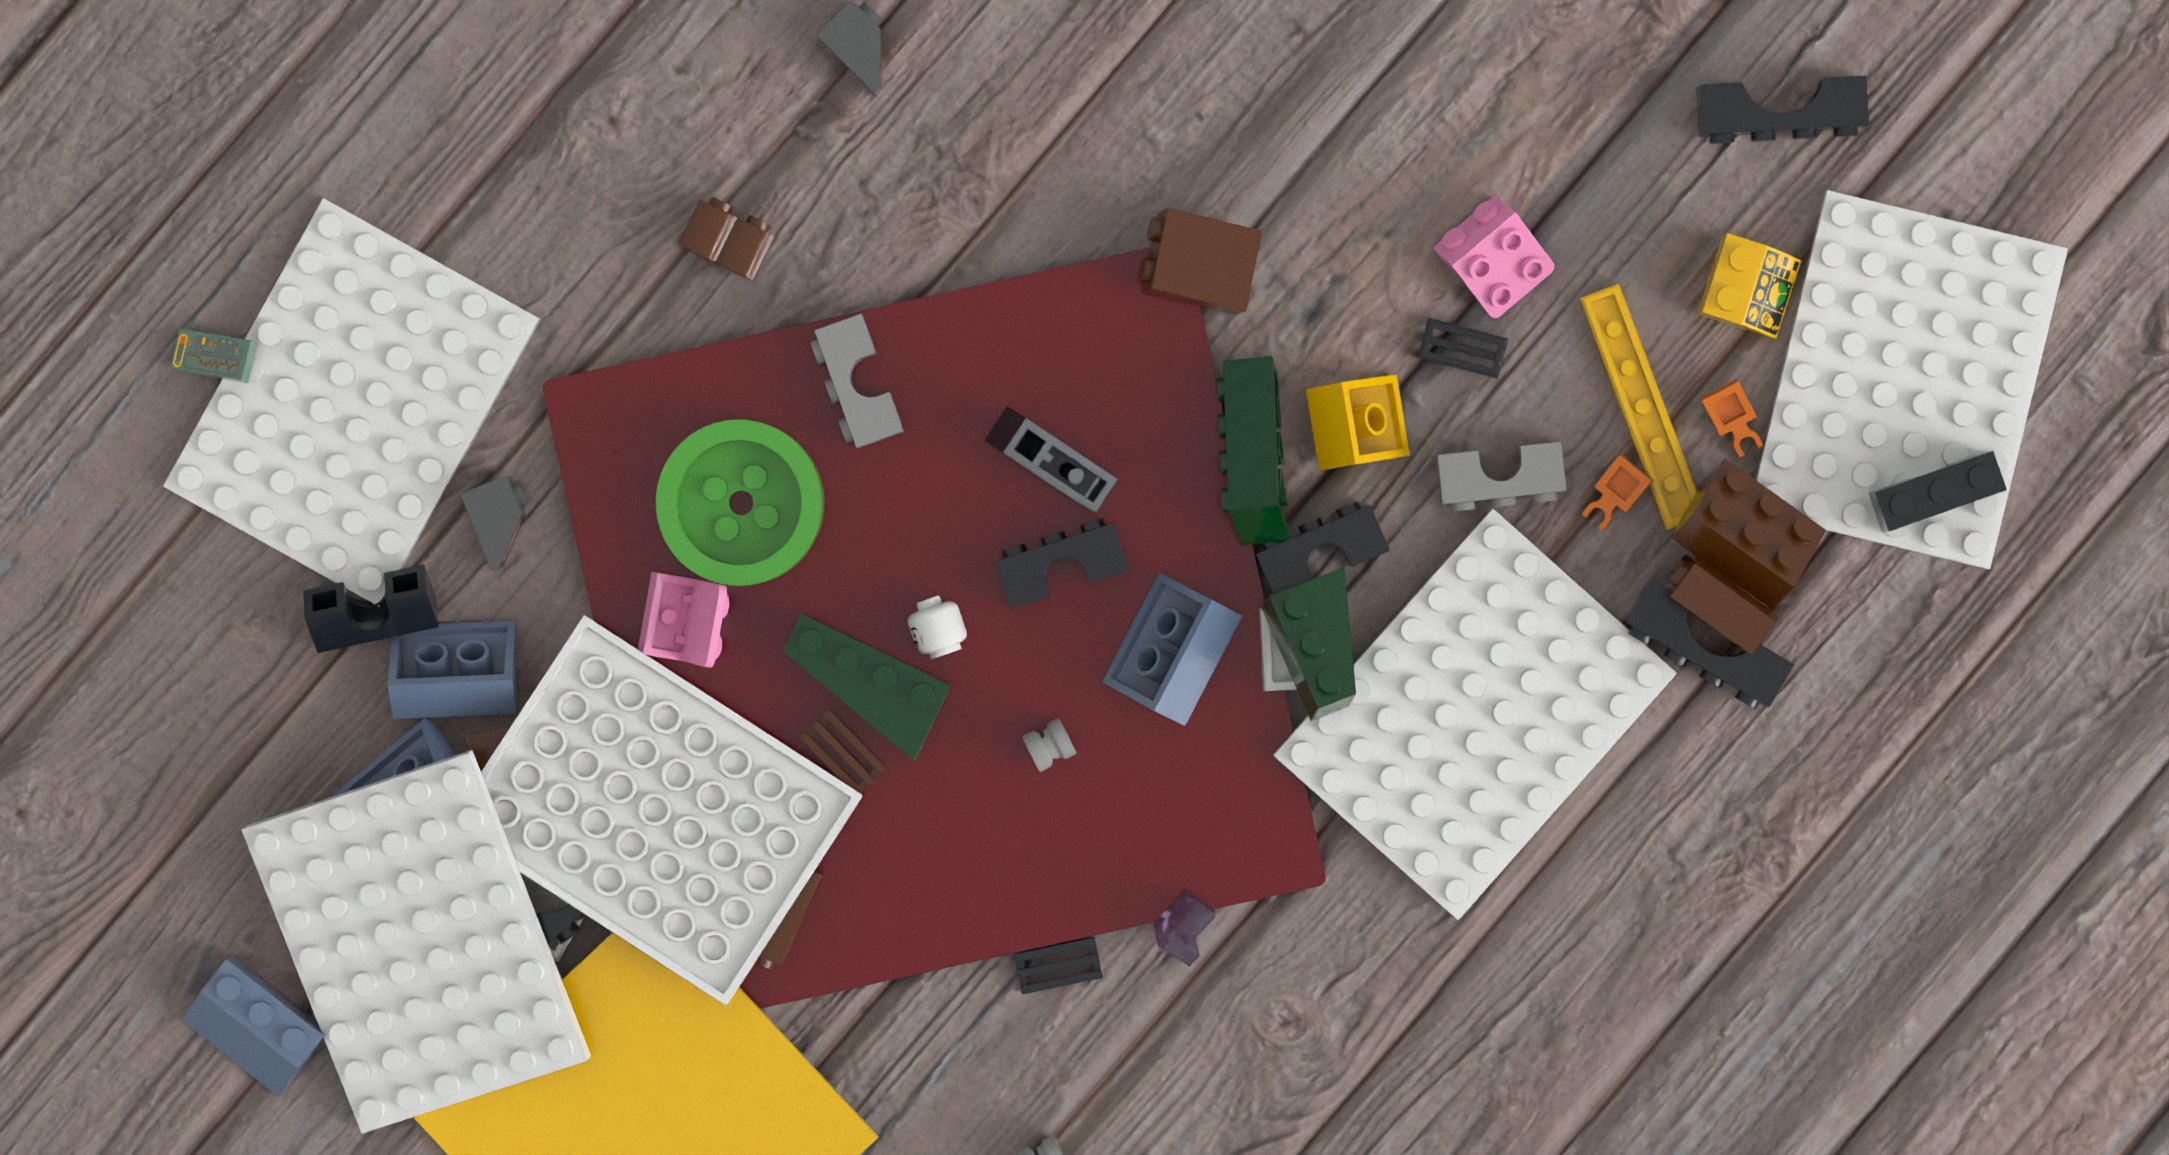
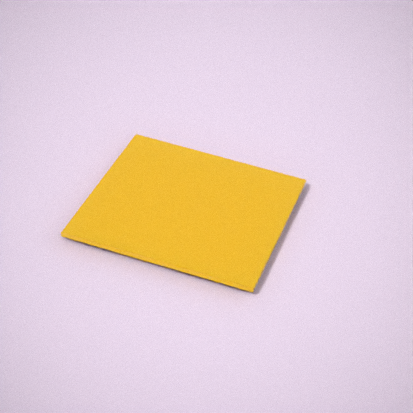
[414,933,879,1155]

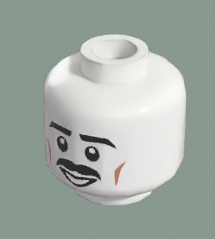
[908,595,967,659]

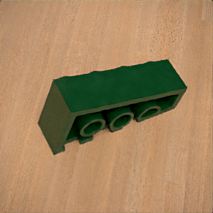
[1217,356,1290,545]
[783,613,952,761]

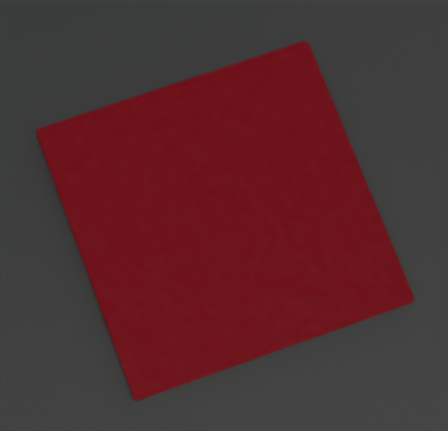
[543,247,1326,1009]

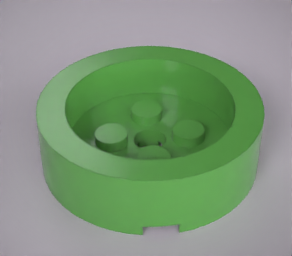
[656,419,825,586]

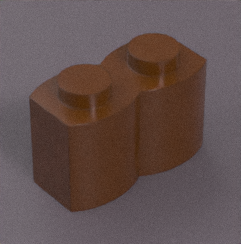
[678,197,775,282]

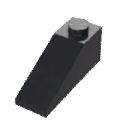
[984,406,1118,514]

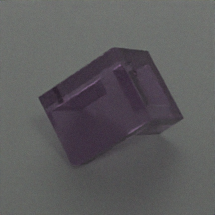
[1153,890,1216,967]

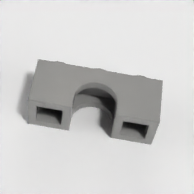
[810,314,905,449]
[1435,442,1567,512]

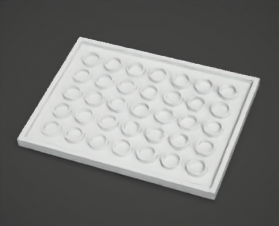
[1755,190,2068,569]
[163,198,541,606]
[1273,508,1677,920]
[481,615,863,1006]
[242,750,591,1134]

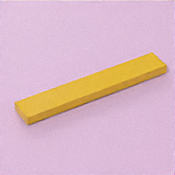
[1579,284,1697,530]

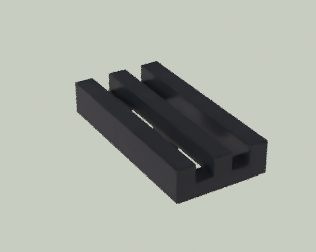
[1418,318,1509,379]
[1014,937,1103,995]

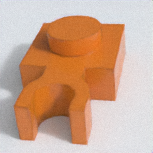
[1700,379,1764,458]
[1582,454,1654,531]

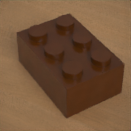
[1670,459,1826,609]

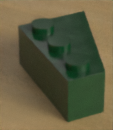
[1262,567,1356,721]

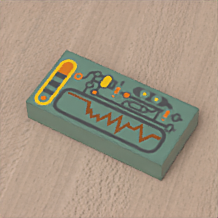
[170,328,258,383]

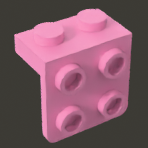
[1433,195,1554,318]
[638,572,729,668]

